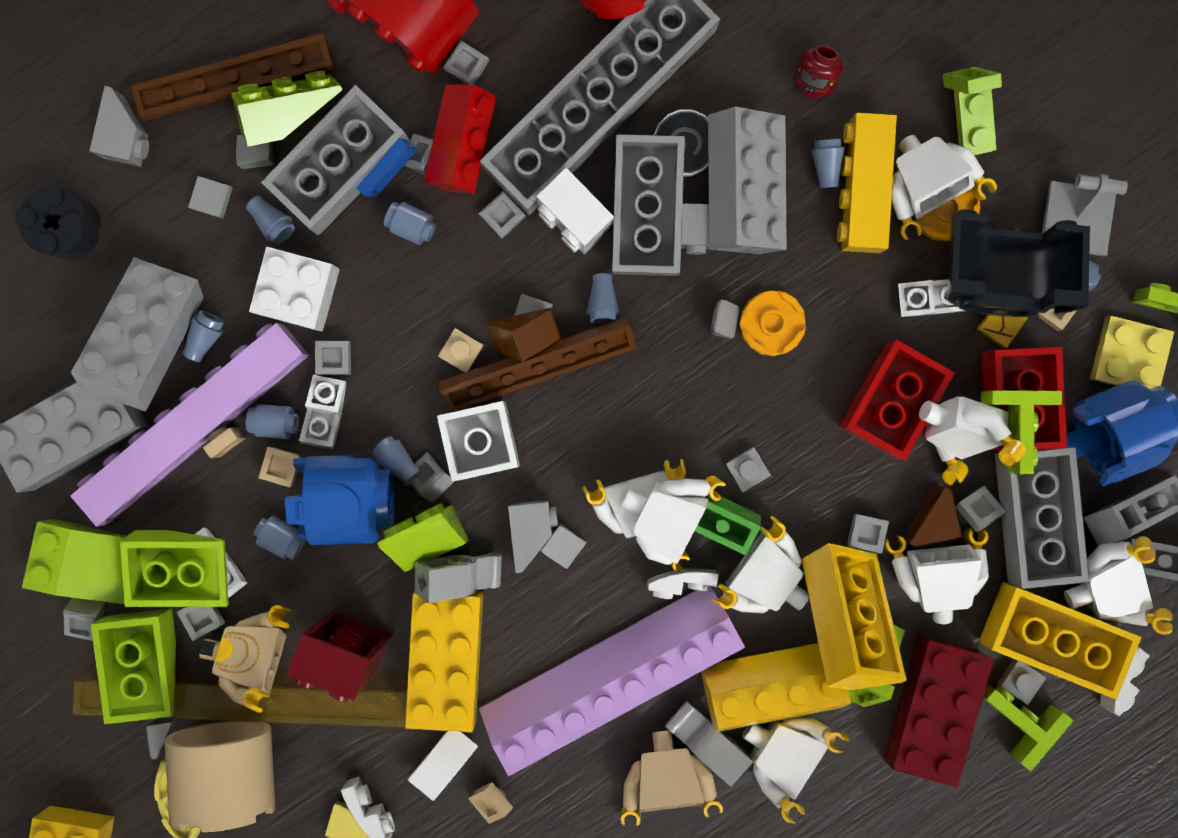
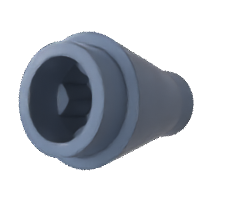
[811,139,845,188]
[246,196,295,244]
[587,273,620,324]
[182,310,224,362]
[372,436,421,485]

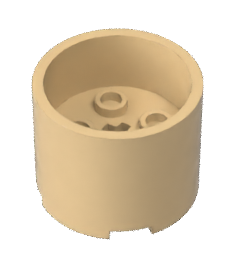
[164,720,276,832]

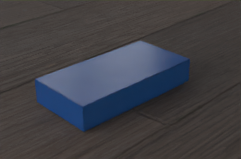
[356,138,417,197]

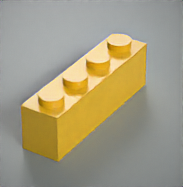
[837,113,897,253]

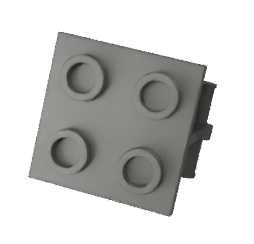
[1042,174,1128,257]

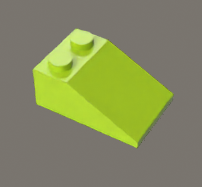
[22,519,128,604]
[120,530,229,607]
[91,608,176,724]

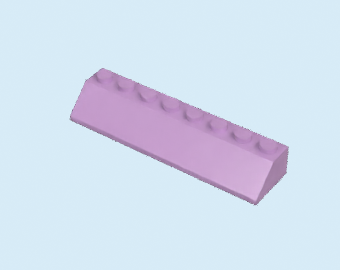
[479,586,745,776]

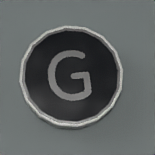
[653,110,709,177]

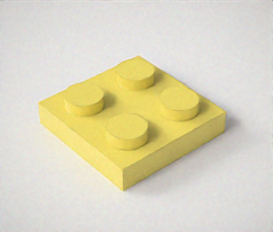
[1090,316,1174,388]

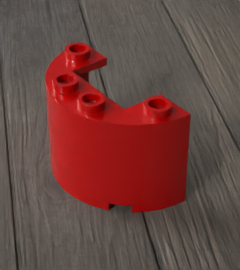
[326,0,479,76]

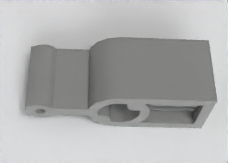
[415,553,502,603]
[665,700,753,787]

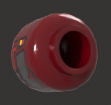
[794,45,843,98]

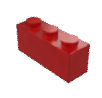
[424,85,496,194]

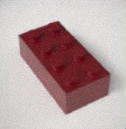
[286,611,392,702]
[883,634,994,788]

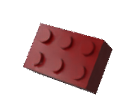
[838,339,955,461]
[981,347,1067,451]

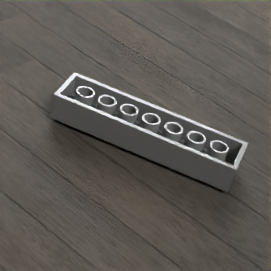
[480,0,720,216]

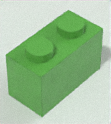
[695,495,761,555]

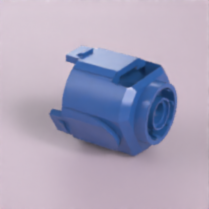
[1066,379,1178,486]
[285,455,395,545]

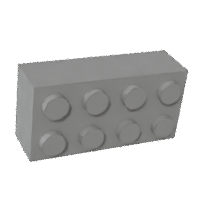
[261,85,410,236]
[708,106,787,254]
[612,135,685,276]
[71,257,204,412]
[0,383,150,493]
[995,447,1089,589]

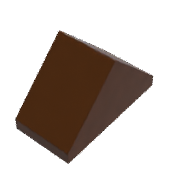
[488,308,561,361]
[903,485,962,547]

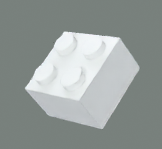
[537,168,614,255]
[249,247,340,332]
[437,401,520,482]

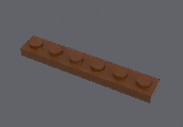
[131,33,335,121]
[438,317,637,413]

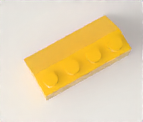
[802,543,906,690]
[701,643,852,733]

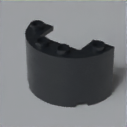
[948,209,1090,317]

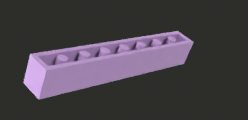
[71,323,310,527]

